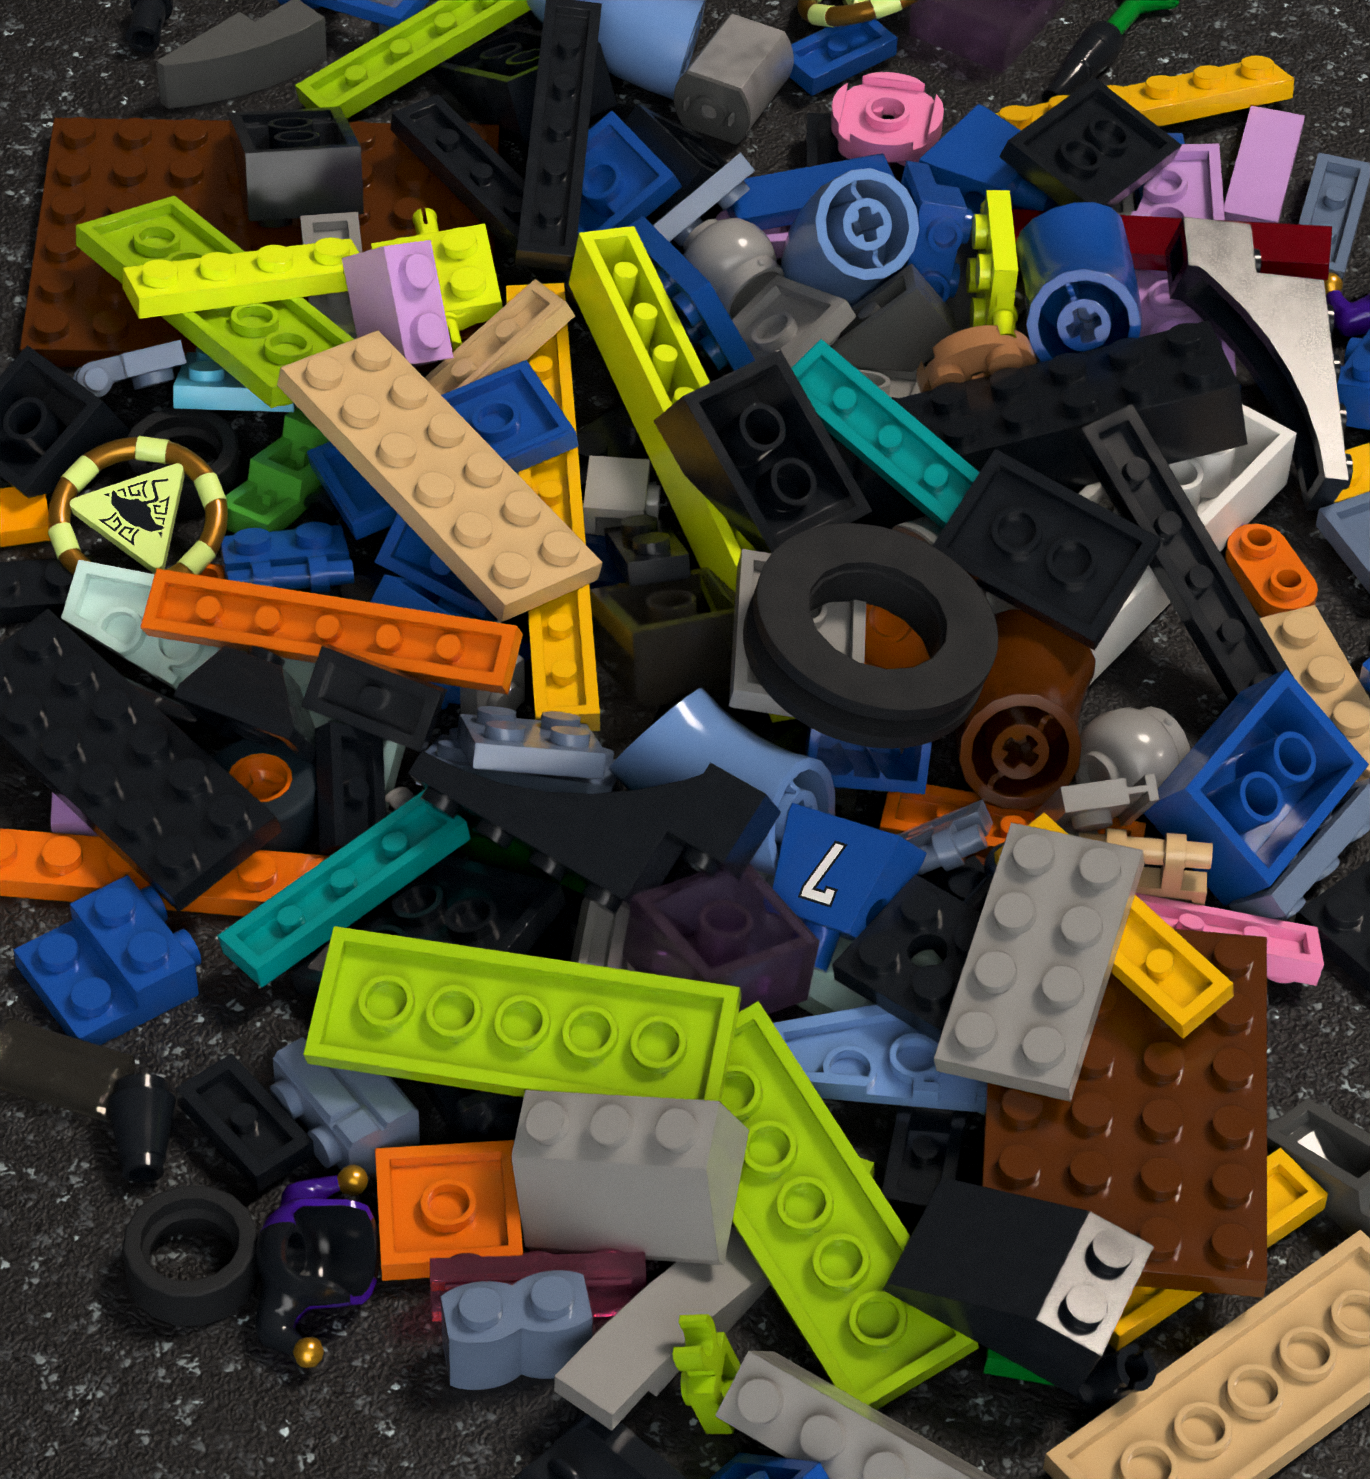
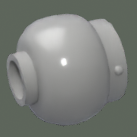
[683,218,784,319]
[1075,706,1190,789]

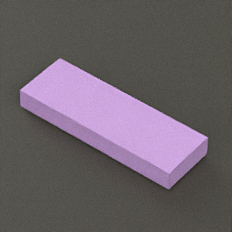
[1224,105,1305,223]

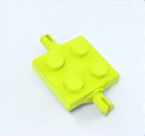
[966,190,1018,338]
[371,208,503,352]

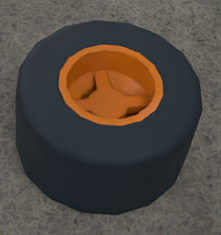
[213,739,319,853]

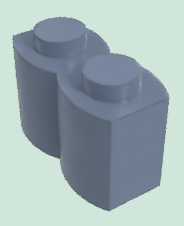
[441,1270,593,1390]

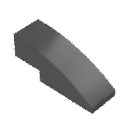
[156,0,327,109]
[1267,1098,1370,1238]

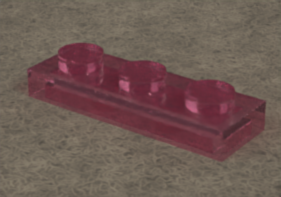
[430,1249,646,1322]

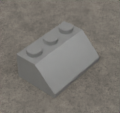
[511,1090,749,1265]

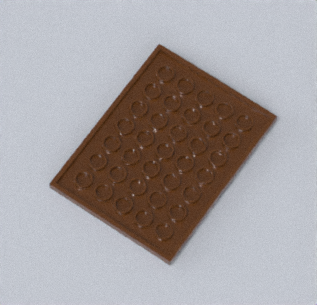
[20,117,499,372]

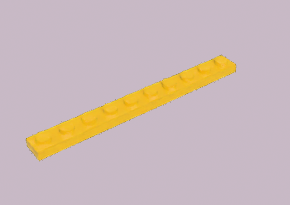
[506,283,600,731]

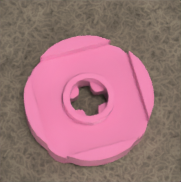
[831,72,944,166]

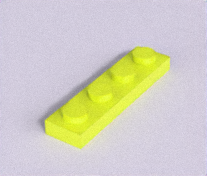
[123,237,359,319]

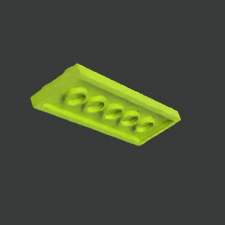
[76,195,354,409]
[303,926,741,1102]
[721,1001,979,1410]

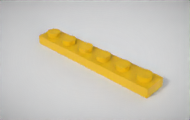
[995,55,1295,130]

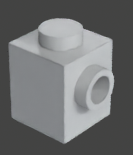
[583,455,661,536]

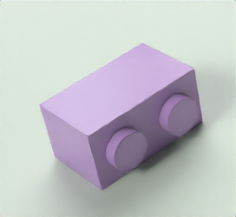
[342,240,454,367]

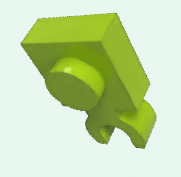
[672,1314,741,1434]

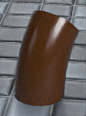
[956,609,1096,810]

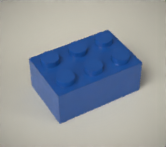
[1143,669,1369,906]

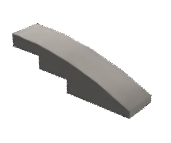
[554,1226,770,1431]

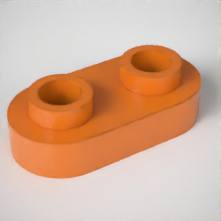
[1224,524,1318,617]

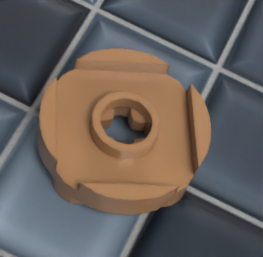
[916,325,1037,393]

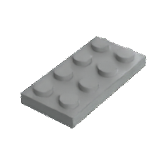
[934,822,1145,1102]

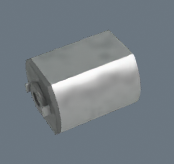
[674,14,794,145]

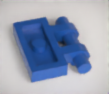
[220,522,354,594]

